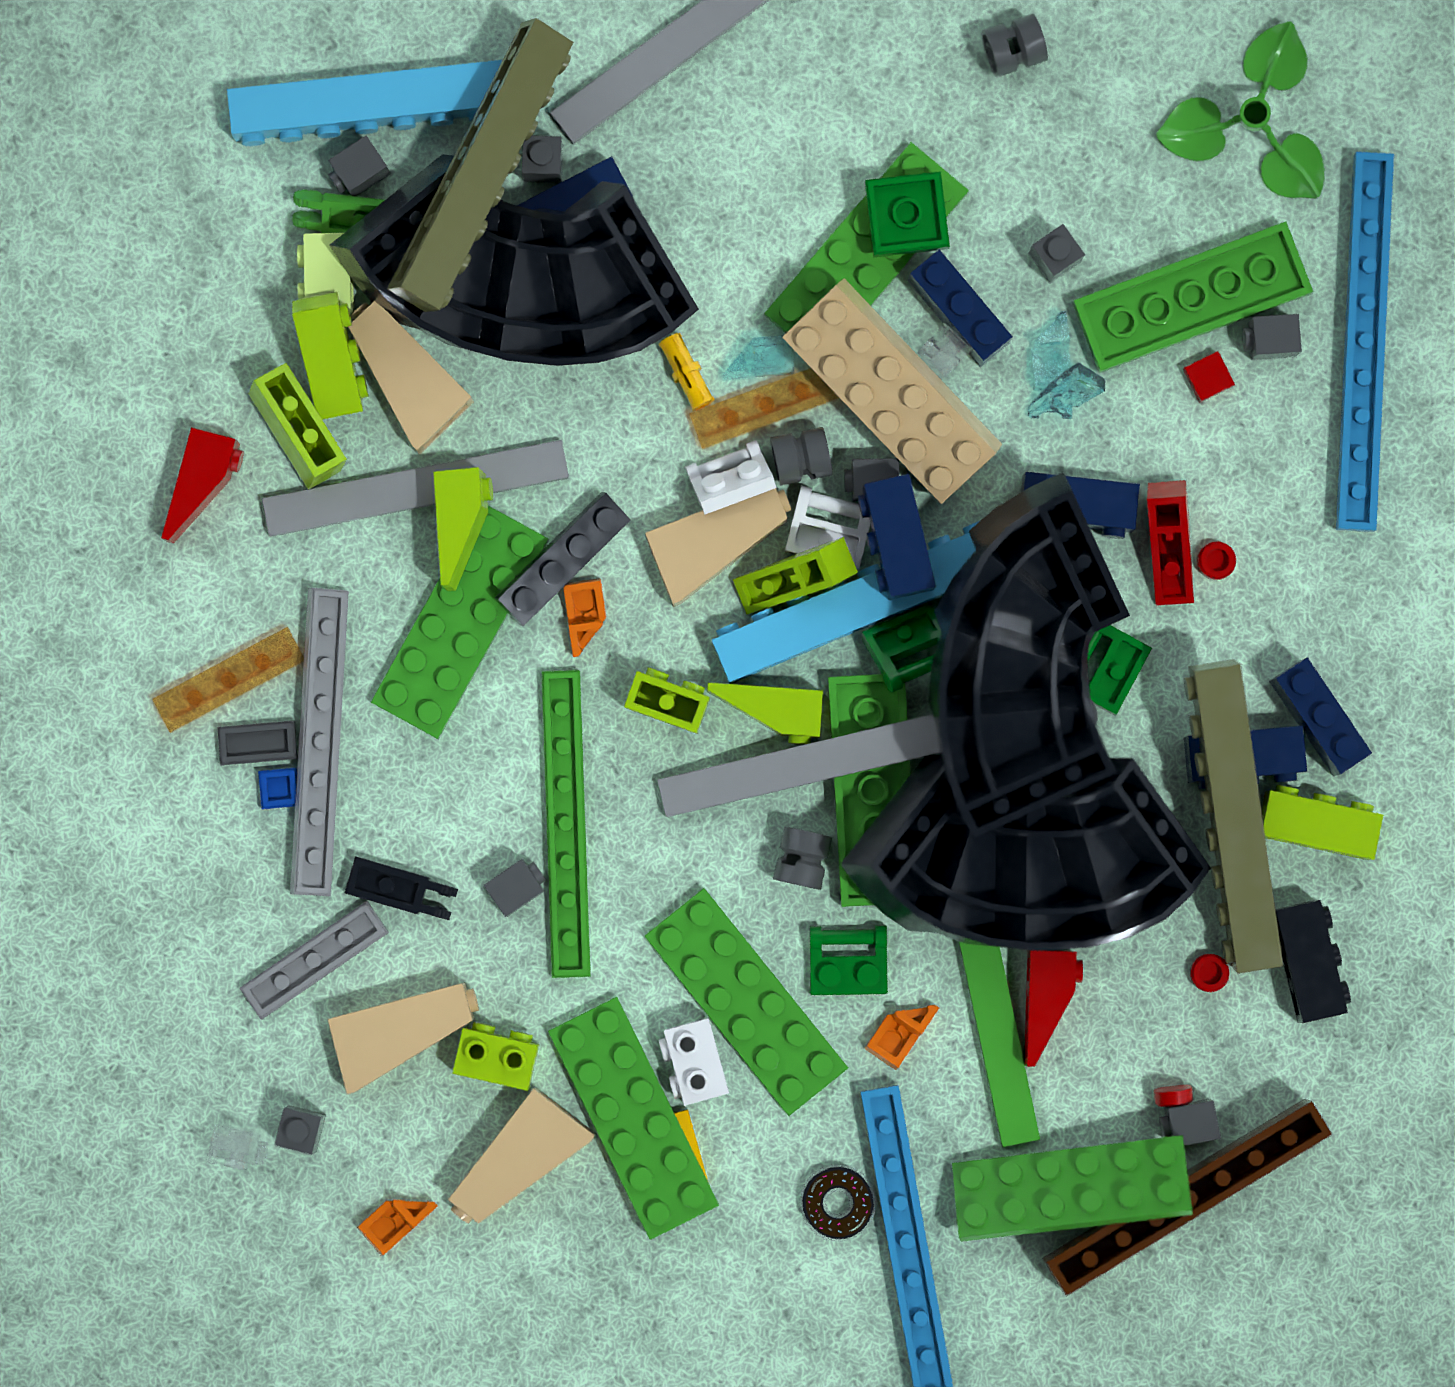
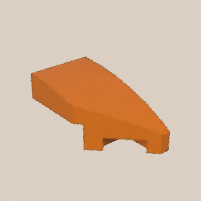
[563,578,606,657]
[864,1005,939,1070]
[357,1200,438,1256]

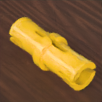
[659,333,715,411]

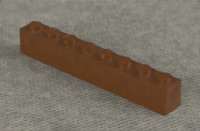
[1042,1099,1333,1296]

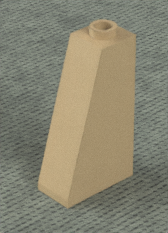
[348,301,474,455]
[645,488,791,607]
[328,983,479,1094]
[448,1087,596,1224]

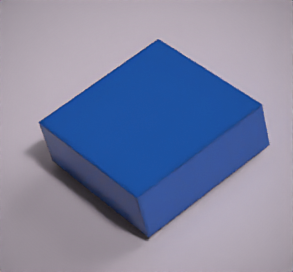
[258,768,297,810]

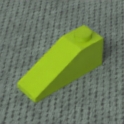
[433,467,493,591]
[732,537,858,614]
[707,682,823,745]

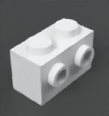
[659,1017,729,1106]

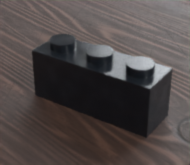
[1275,900,1351,1023]

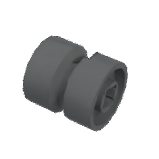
[982,14,1048,77]
[770,427,833,486]
[773,827,832,890]

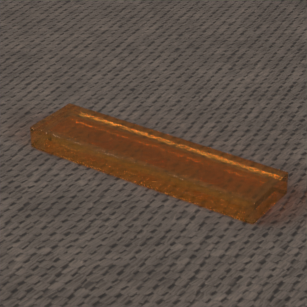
[689,368,840,450]
[152,627,304,733]

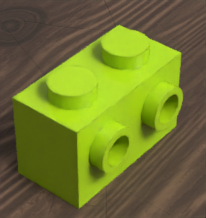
[624,667,710,734]
[452,1022,540,1091]

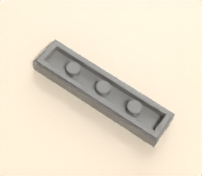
[240,901,389,1020]

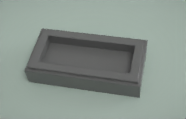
[217,721,298,766]

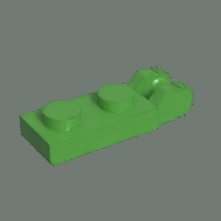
[292,189,385,233]

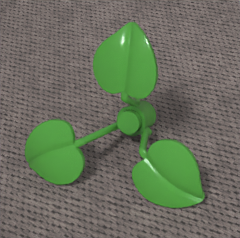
[1157,21,1325,199]

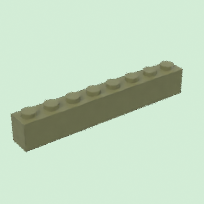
[387,18,574,312]
[1184,659,1283,974]

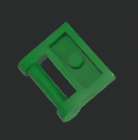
[862,603,941,693]
[1088,625,1152,716]
[810,925,888,995]

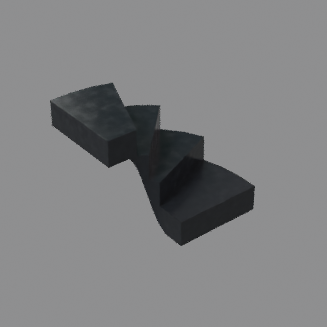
[330,154,699,366]
[928,472,1130,838]
[841,755,1211,951]

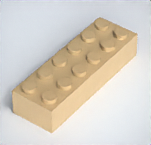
[782,278,1002,504]

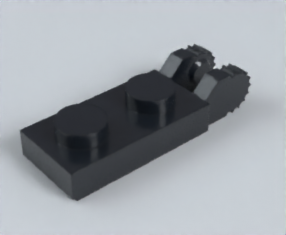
[345,856,458,920]

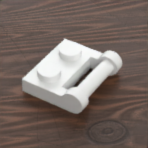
[685,440,777,514]
[785,485,871,570]

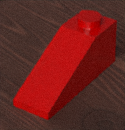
[161,427,244,544]
[1147,480,1194,606]
[1024,950,1083,1067]

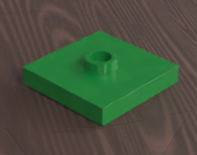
[864,171,950,258]

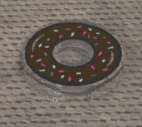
[799,1164,876,1242]

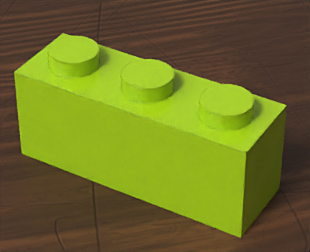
[292,292,369,420]
[248,363,347,490]
[1261,785,1383,860]

